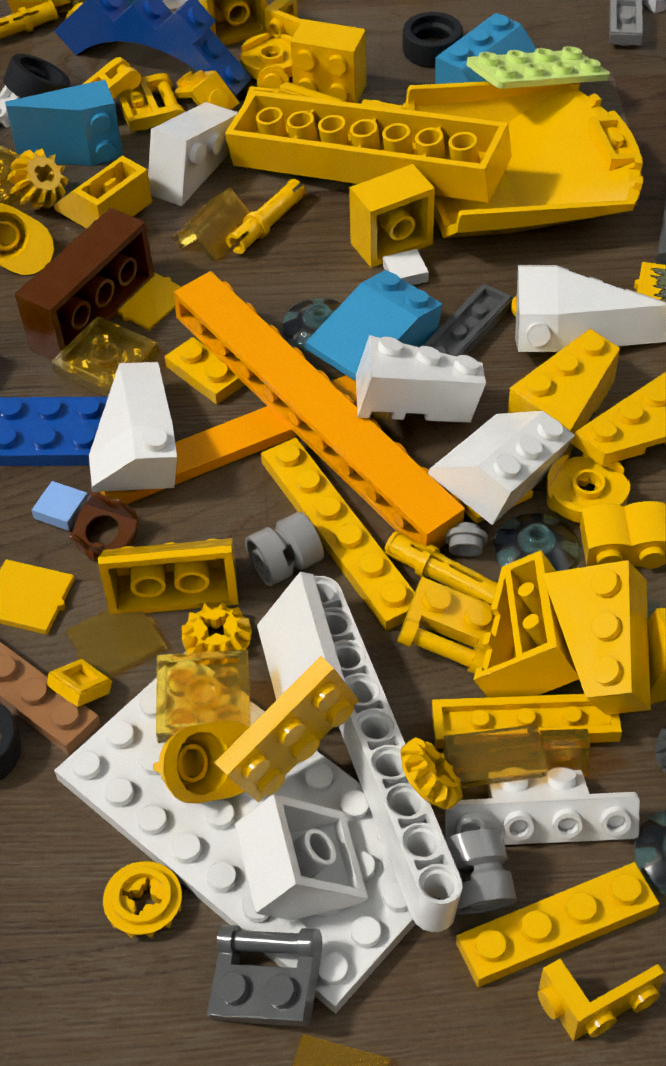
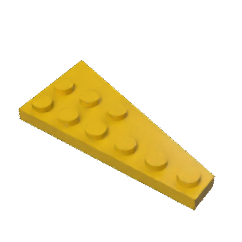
[572,372,666,466]

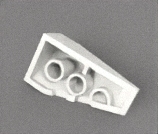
[515,265,666,352]
[89,362,177,492]

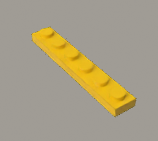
[261,437,415,631]

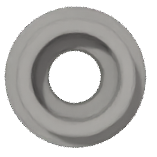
[445,522,488,557]

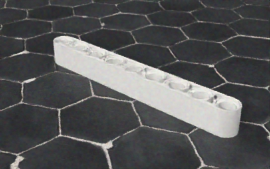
[314,576,463,932]

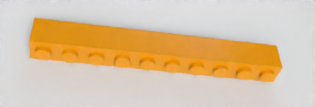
[174,271,465,548]

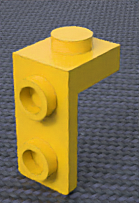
[264,0,302,39]
[173,70,239,110]
[538,959,665,1041]

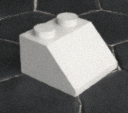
[235,794,369,920]

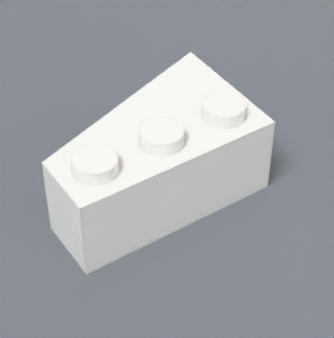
[148,102,238,206]
[356,335,486,423]

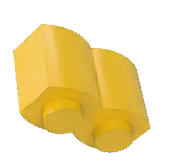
[580,501,666,569]

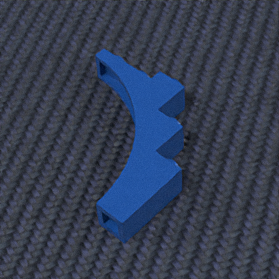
[54,0,252,96]

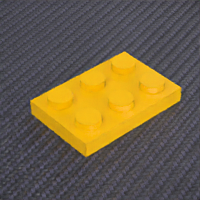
[214,656,360,803]

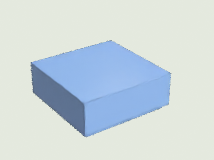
[32,481,88,531]

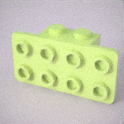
[466,46,610,89]

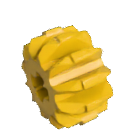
[7,148,69,211]

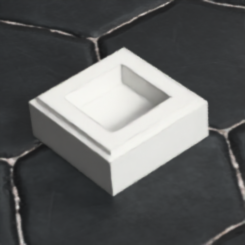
[383,249,429,285]

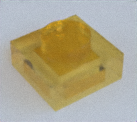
[539,729,590,778]

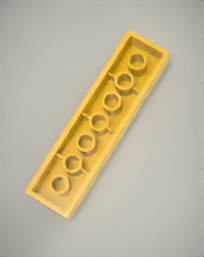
[224,90,512,203]

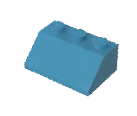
[435,13,536,84]

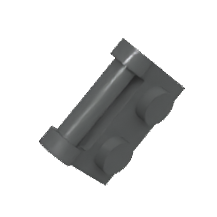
[207,925,323,1027]

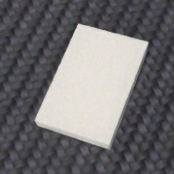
[257,572,345,700]

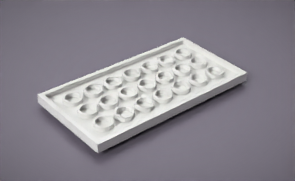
[54,652,438,1014]

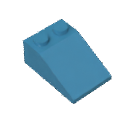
[5,80,123,166]
[305,270,443,381]

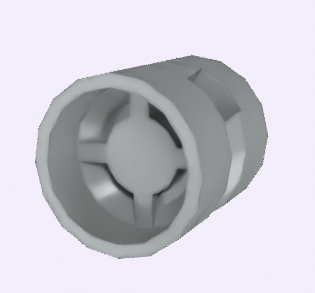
[245,512,324,586]
[445,828,517,915]

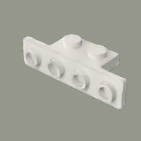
[445,767,640,845]

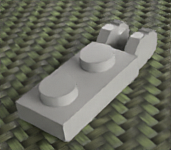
[609,0,643,46]

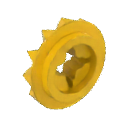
[182,601,252,665]
[400,737,463,810]
[103,861,182,938]

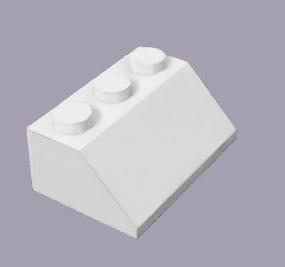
[428,411,575,525]

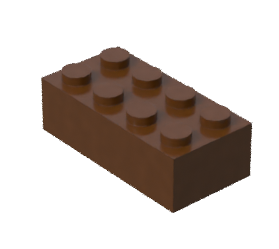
[15,208,155,366]

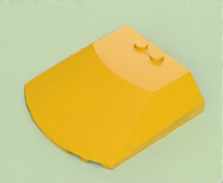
[406,81,643,238]

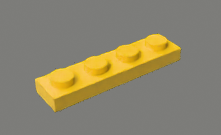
[432,694,622,749]
[456,862,659,988]

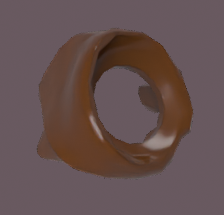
[69,492,139,560]

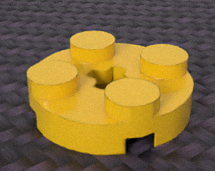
[240,33,292,80]
[546,452,630,523]

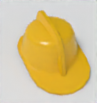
[0,203,54,275]
[153,721,249,804]

